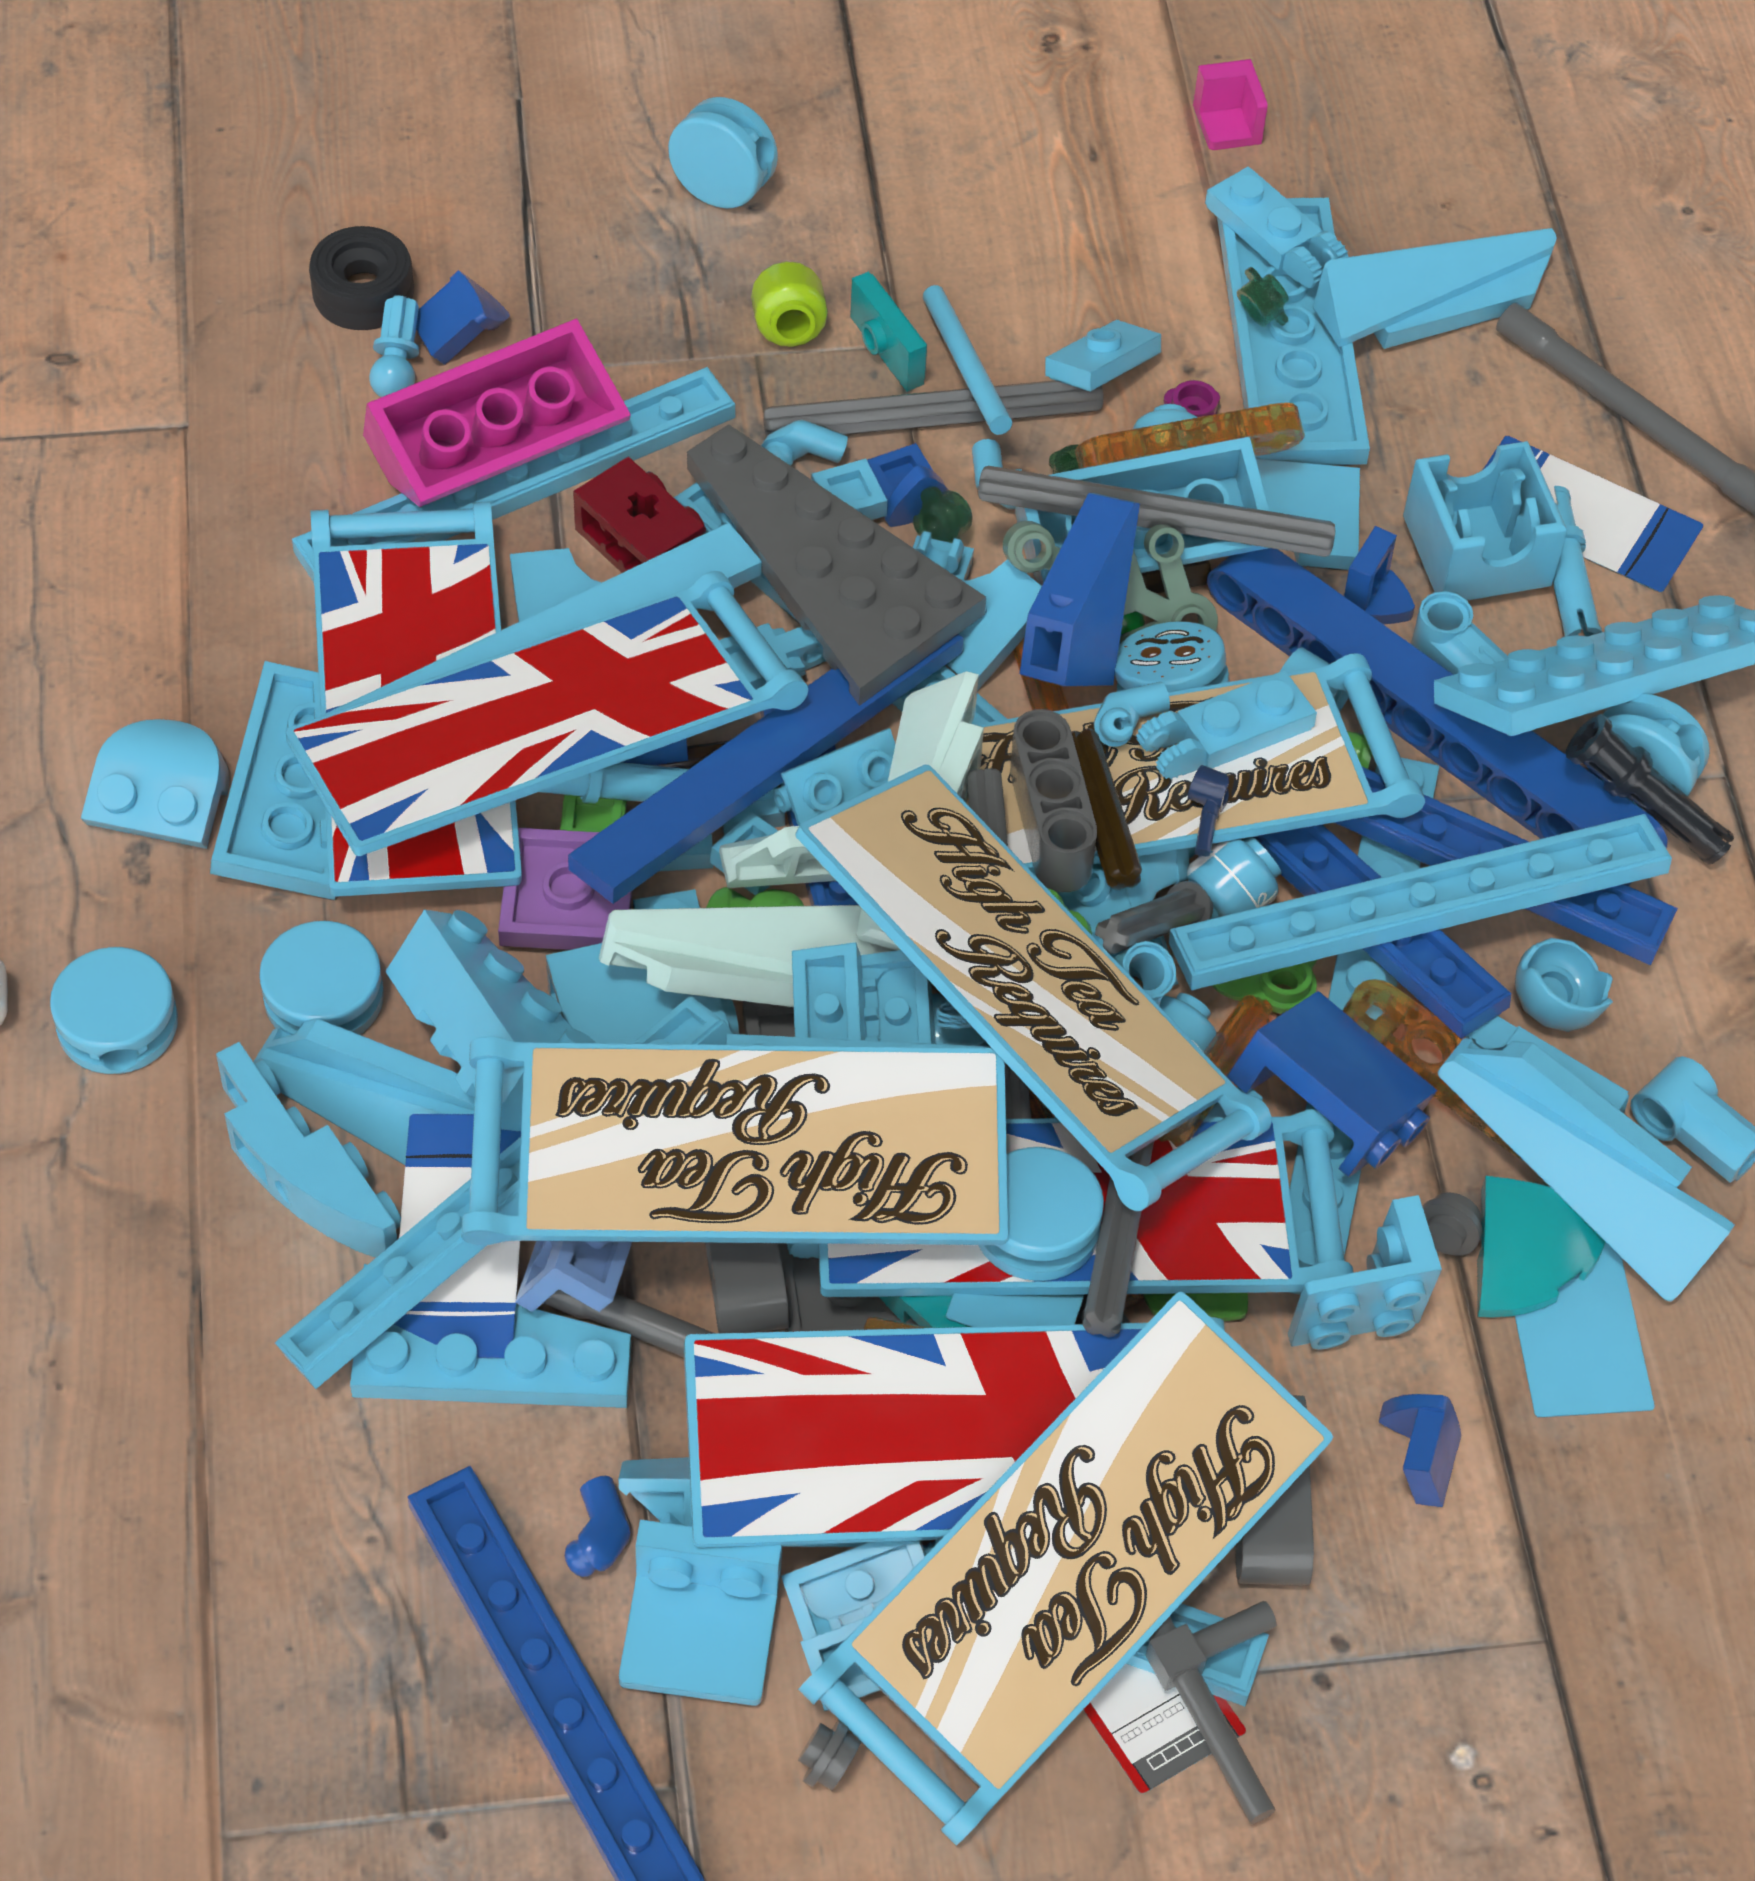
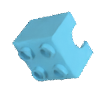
[1403,441,1567,601]

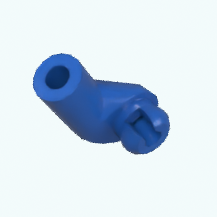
[564,1476,631,1577]

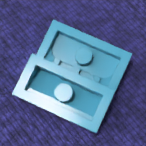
[792,942,935,1044]
[781,1540,926,1711]

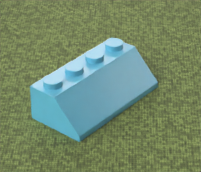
[1015,436,1270,586]

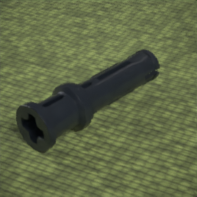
[1565,714,1734,865]

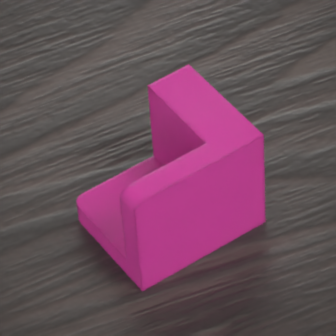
[1193,59,1268,150]

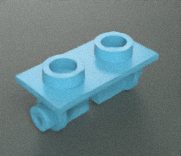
[774,728,895,826]

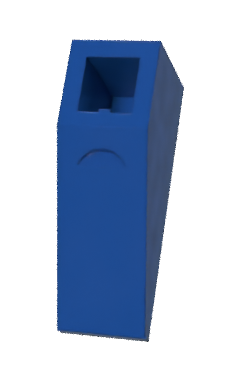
[1019,493,1140,686]

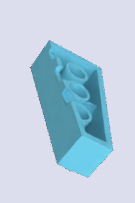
[385,909,596,1131]

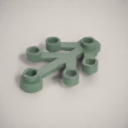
[1003,521,1218,644]

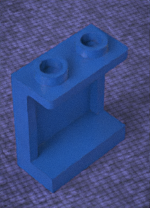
[1227,991,1438,1178]

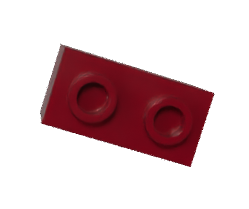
[573,456,706,573]

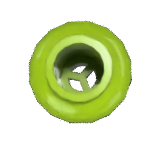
[751,261,828,347]

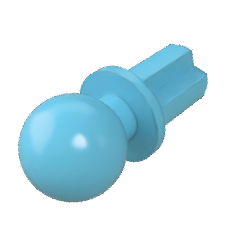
[369,295,420,397]

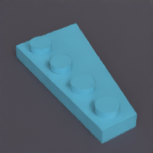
[210,661,335,900]
[350,1264,631,1408]

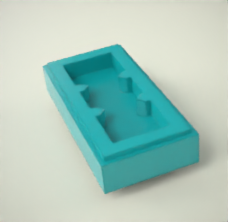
[850,271,927,392]

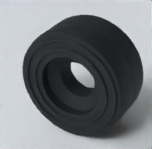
[309,226,414,330]

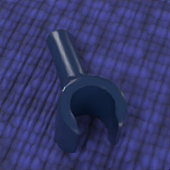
[1188,765,1229,857]

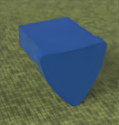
[416,270,510,365]
[867,443,952,527]
[1344,526,1415,624]
[1379,1394,1462,1507]

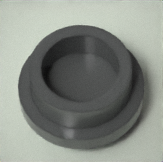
[1422,1192,1483,1256]
[798,1720,861,1791]

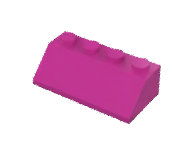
[363,318,631,507]

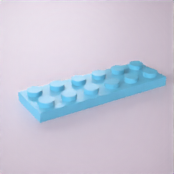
[1217,198,1370,465]
[1434,595,1755,736]

